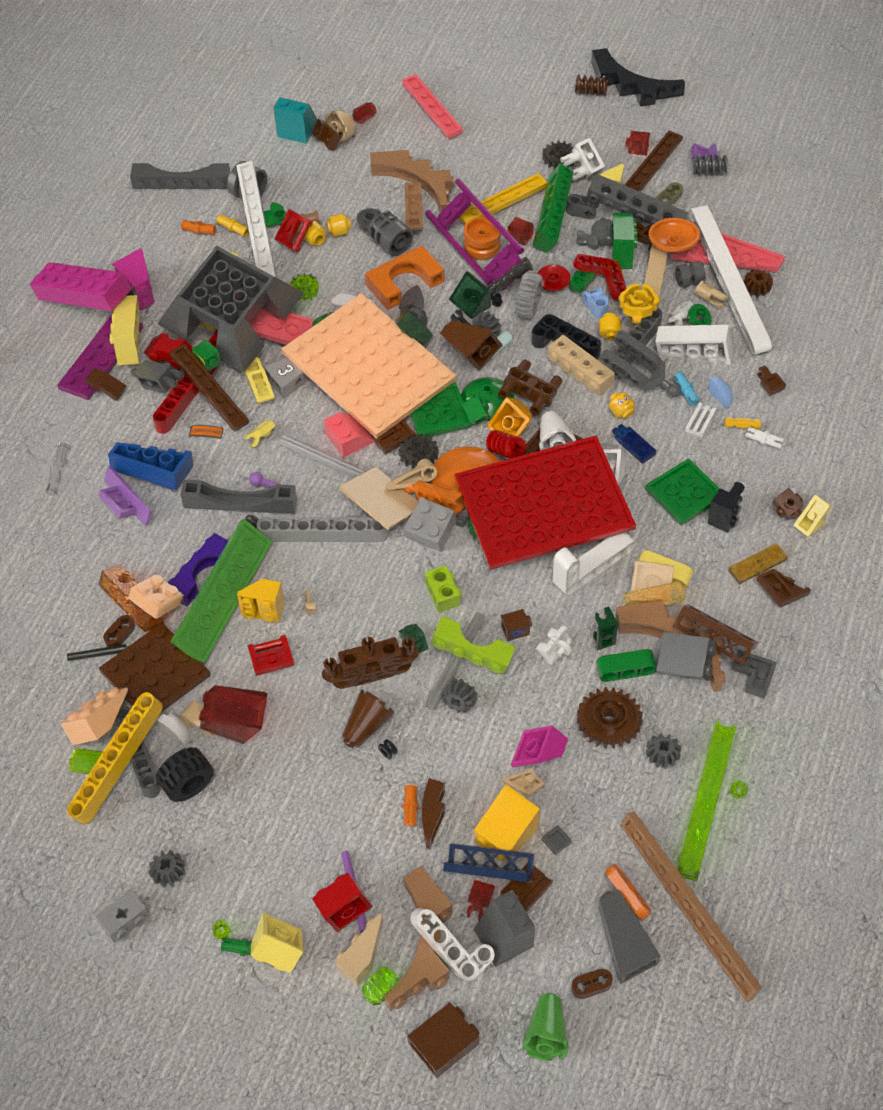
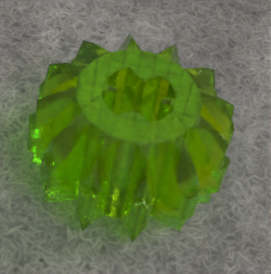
[290,272,319,301]
[362,967,399,1006]

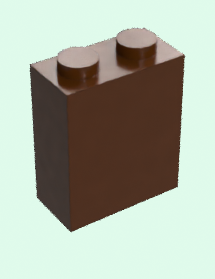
[407,1002,480,1079]

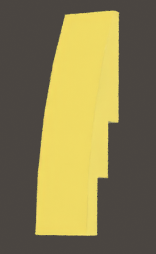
[245,356,275,404]

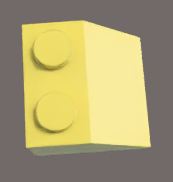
[251,912,303,973]

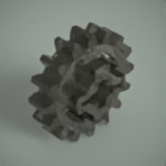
[542,140,577,169]
[399,433,439,469]

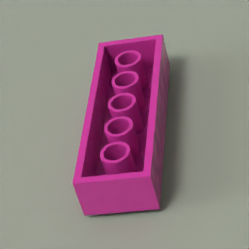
[29,262,132,311]

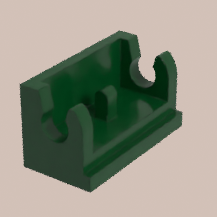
[593,606,618,651]

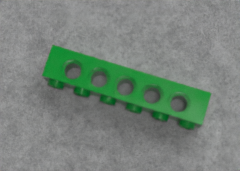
[533,163,574,253]

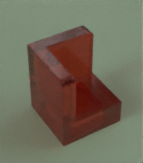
[508,217,533,246]

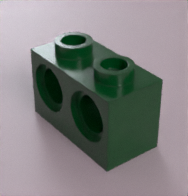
[395,308,434,346]

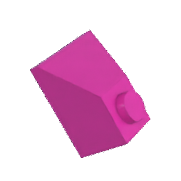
[511,725,568,767]

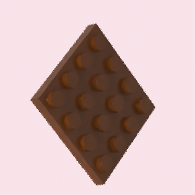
[99,622,211,713]

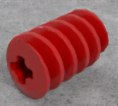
[486,430,526,459]

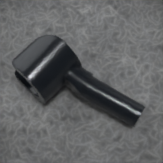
[480,293,503,307]
[451,310,471,325]

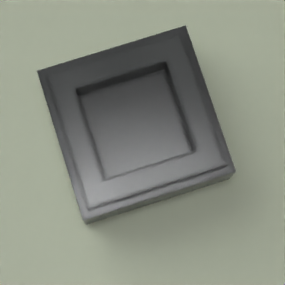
[542,825,572,856]

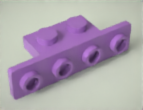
[99,467,152,525]

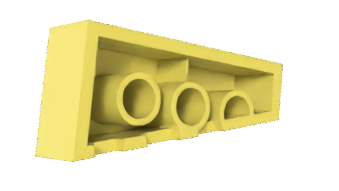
[110,295,140,365]

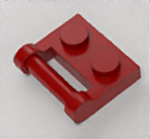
[275,209,313,252]
[247,635,294,676]

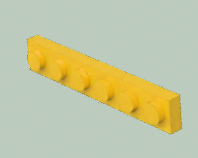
[458,173,548,225]

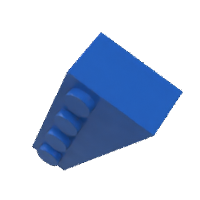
[108,442,193,491]

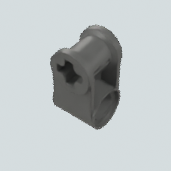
[566,194,599,219]

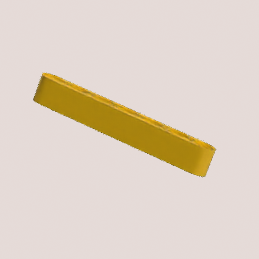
[67,692,163,824]

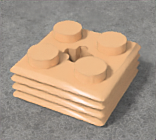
[128,574,184,619]

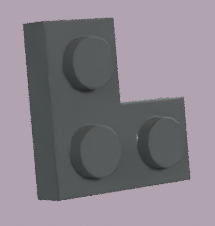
[731,649,777,699]

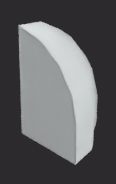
[157,712,189,746]

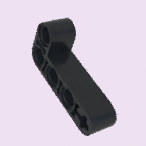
[531,314,601,360]

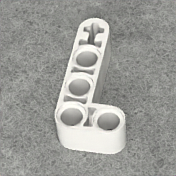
[410,908,495,981]

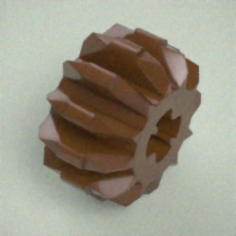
[744,268,773,297]

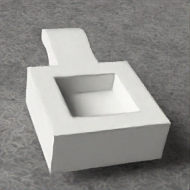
[668,301,693,326]

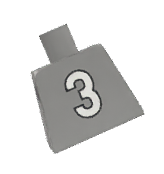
[264,358,305,399]

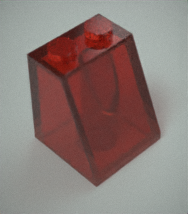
[199,685,268,744]

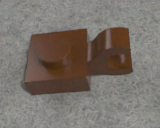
[757,365,786,396]

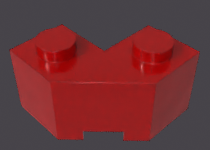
[143,333,193,371]

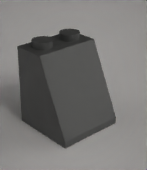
[474,890,535,967]

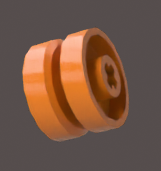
[464,216,501,260]

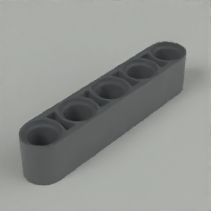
[610,308,662,376]
[115,705,161,798]

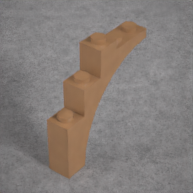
[370,150,454,213]
[615,601,726,692]
[384,866,453,1011]

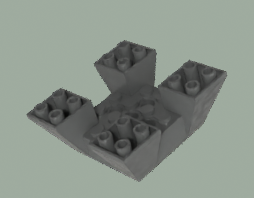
[158,245,304,373]

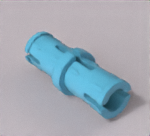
[673,372,700,406]

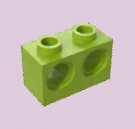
[424,565,462,613]

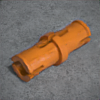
[181,220,216,236]

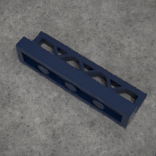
[443,843,534,882]

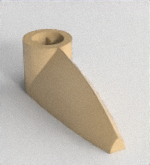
[386,459,437,490]

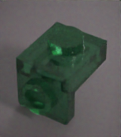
[398,624,428,653]

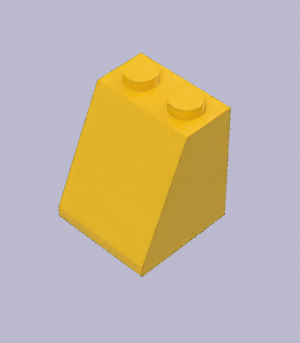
[474,784,540,864]

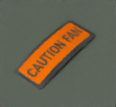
[189,425,224,439]

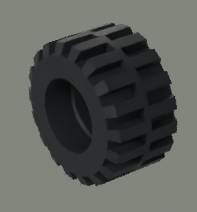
[156,747,214,802]

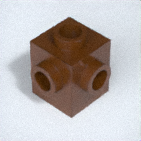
[772,488,804,520]

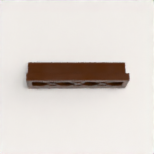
[673,604,759,665]

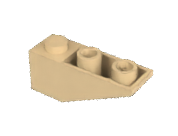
[336,913,383,986]

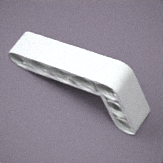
[553,532,636,595]

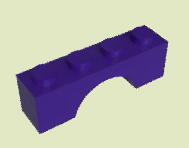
[168,533,228,607]

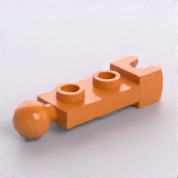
[403,480,464,515]

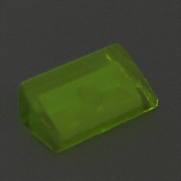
[69,748,105,776]

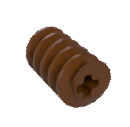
[575,74,608,96]

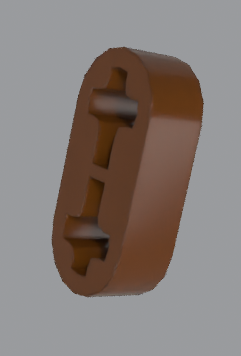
[103,615,135,647]
[571,969,613,999]

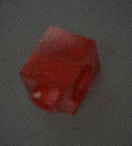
[625,130,650,156]

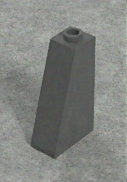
[599,889,661,984]

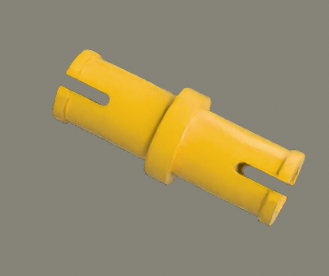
[216,214,249,237]

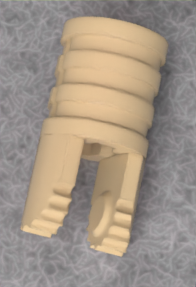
[695,281,727,309]

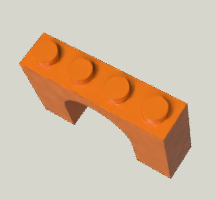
[365,246,445,310]

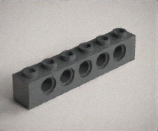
[586,173,688,226]

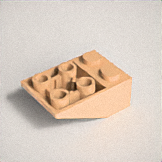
[61,687,128,745]

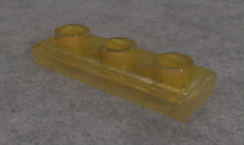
[728,543,788,585]

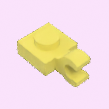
[244,420,276,447]

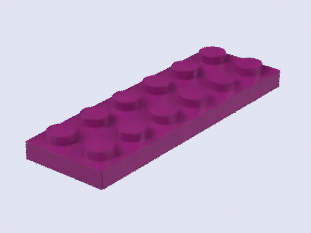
[57,314,144,401]

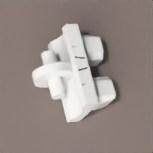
[536,626,572,665]

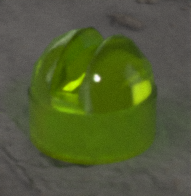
[730,780,748,799]
[212,920,230,939]

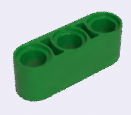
[596,649,657,682]

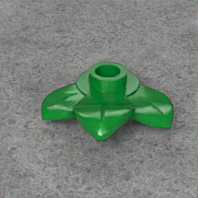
[263,202,286,227]

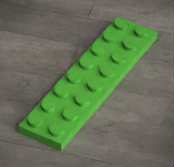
[170,519,272,664]

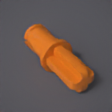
[402,785,419,827]

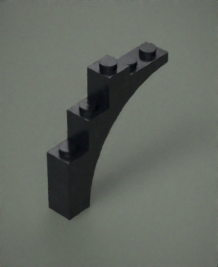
[591,48,685,107]

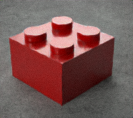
[312,873,373,933]

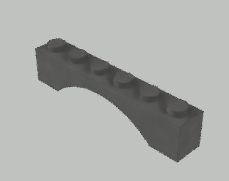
[130,163,231,189]
[181,480,297,514]

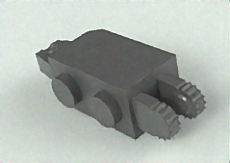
[130,360,184,393]

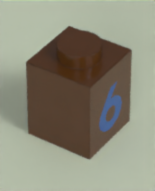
[501,609,532,641]

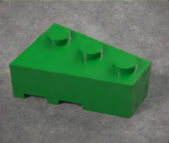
[612,213,638,269]

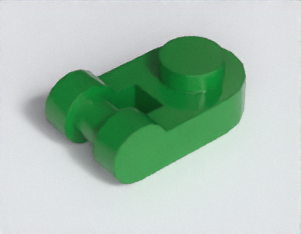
[570,270,596,293]

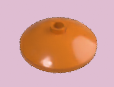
[649,218,700,253]

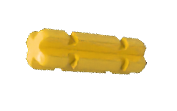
[725,417,761,429]

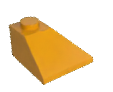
[487,397,532,437]

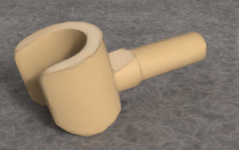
[305,590,317,614]

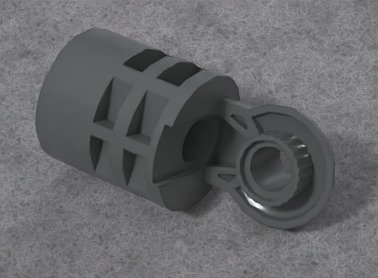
[356,208,414,256]

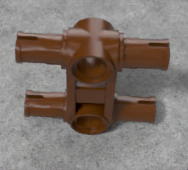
[498,359,562,415]

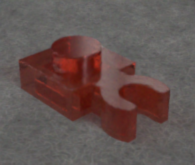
[467,879,495,920]

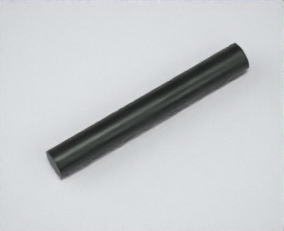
[67,644,127,661]

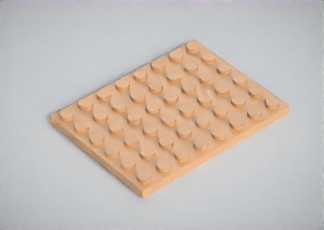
[282,293,457,439]

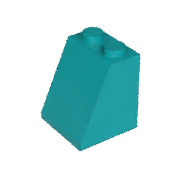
[273,97,318,144]

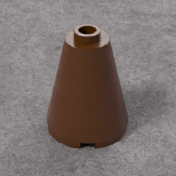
[342,690,395,749]

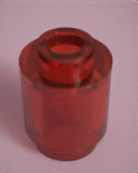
[352,102,377,124]

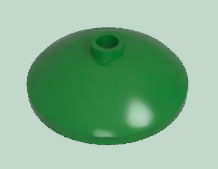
[461,377,514,421]

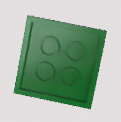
[410,383,471,439]
[645,458,720,526]

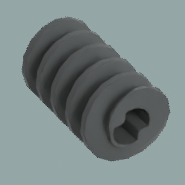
[693,154,728,176]

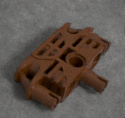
[322,637,419,689]

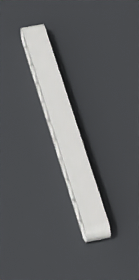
[689,205,772,355]

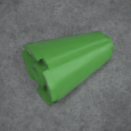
[522,993,569,1061]

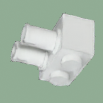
[560,138,605,182]

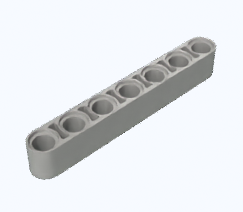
[257,517,388,542]

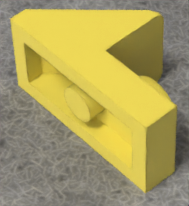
[793,495,832,537]

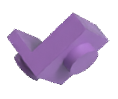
[691,143,718,159]

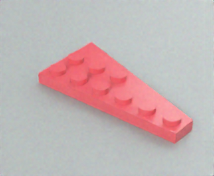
[670,233,785,272]

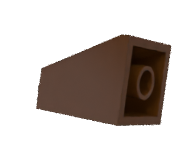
[440,320,503,371]

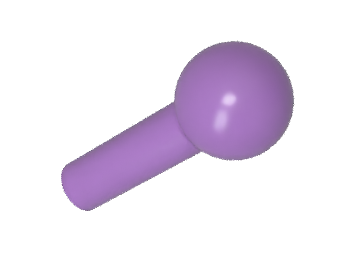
[249,472,281,488]

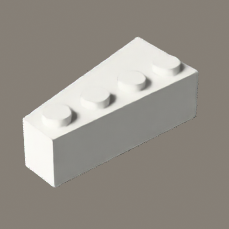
[655,325,733,365]

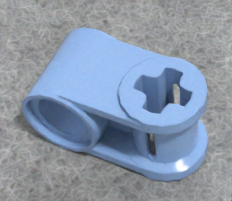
[582,286,609,319]

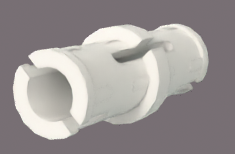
[745,426,785,449]

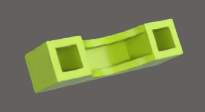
[430,616,515,675]

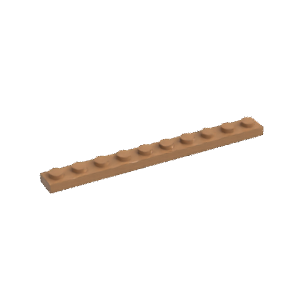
[621,811,762,1002]

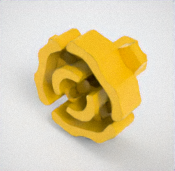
[618,283,661,324]

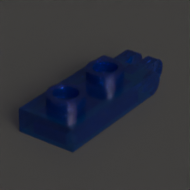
[612,424,657,464]

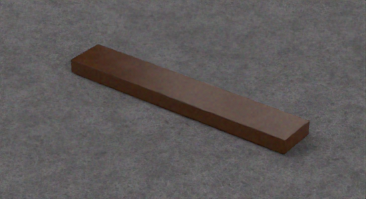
[625,130,683,192]
[170,344,249,432]

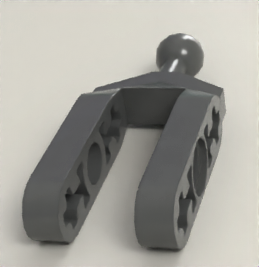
[599,330,681,397]

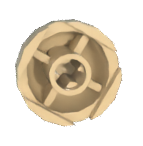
[324,110,355,143]

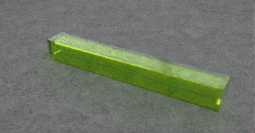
[677,721,737,881]

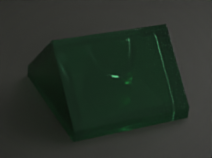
[449,271,491,319]

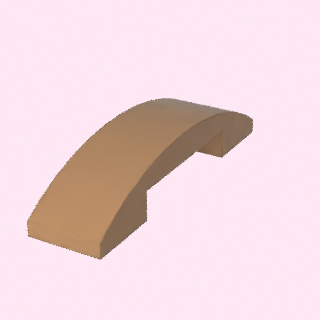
[405,183,423,230]

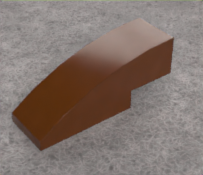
[422,778,445,849]

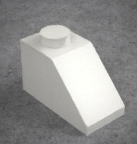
[603,449,626,485]

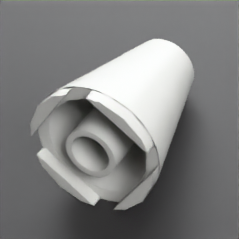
[539,411,576,450]

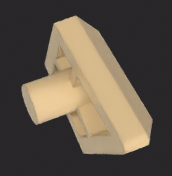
[502,769,545,797]

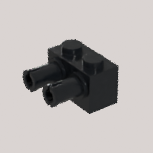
[708,482,745,533]

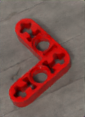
[573,254,627,301]

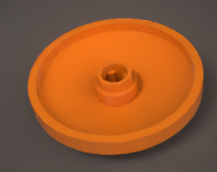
[431,447,500,510]

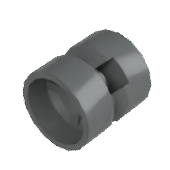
[675,260,706,288]

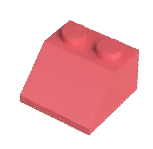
[324,412,375,458]

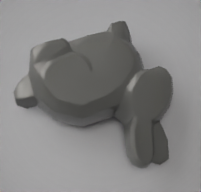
[577,218,612,250]

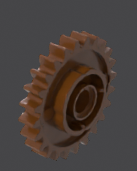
[577,687,643,749]

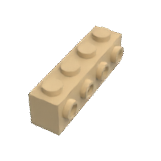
[548,335,615,396]

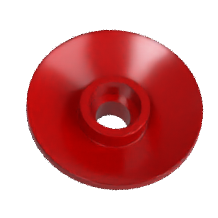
[537,265,571,291]

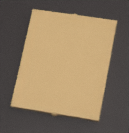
[339,467,418,530]

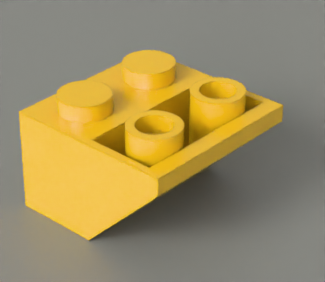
[237,579,285,622]

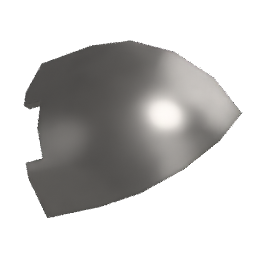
[399,285,424,311]

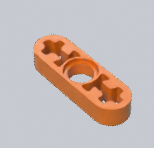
[605,863,652,920]

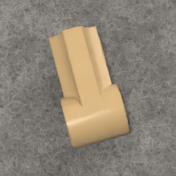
[179,700,222,737]

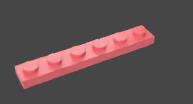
[402,74,463,139]

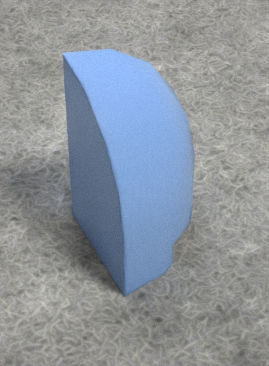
[708,376,733,408]

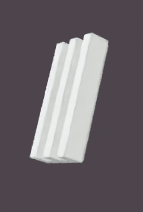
[685,402,716,438]

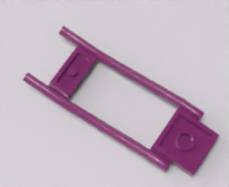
[425,178,528,291]

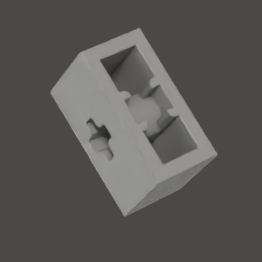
[95,889,150,943]

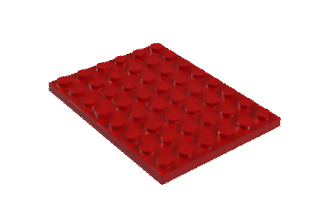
[454,435,636,570]

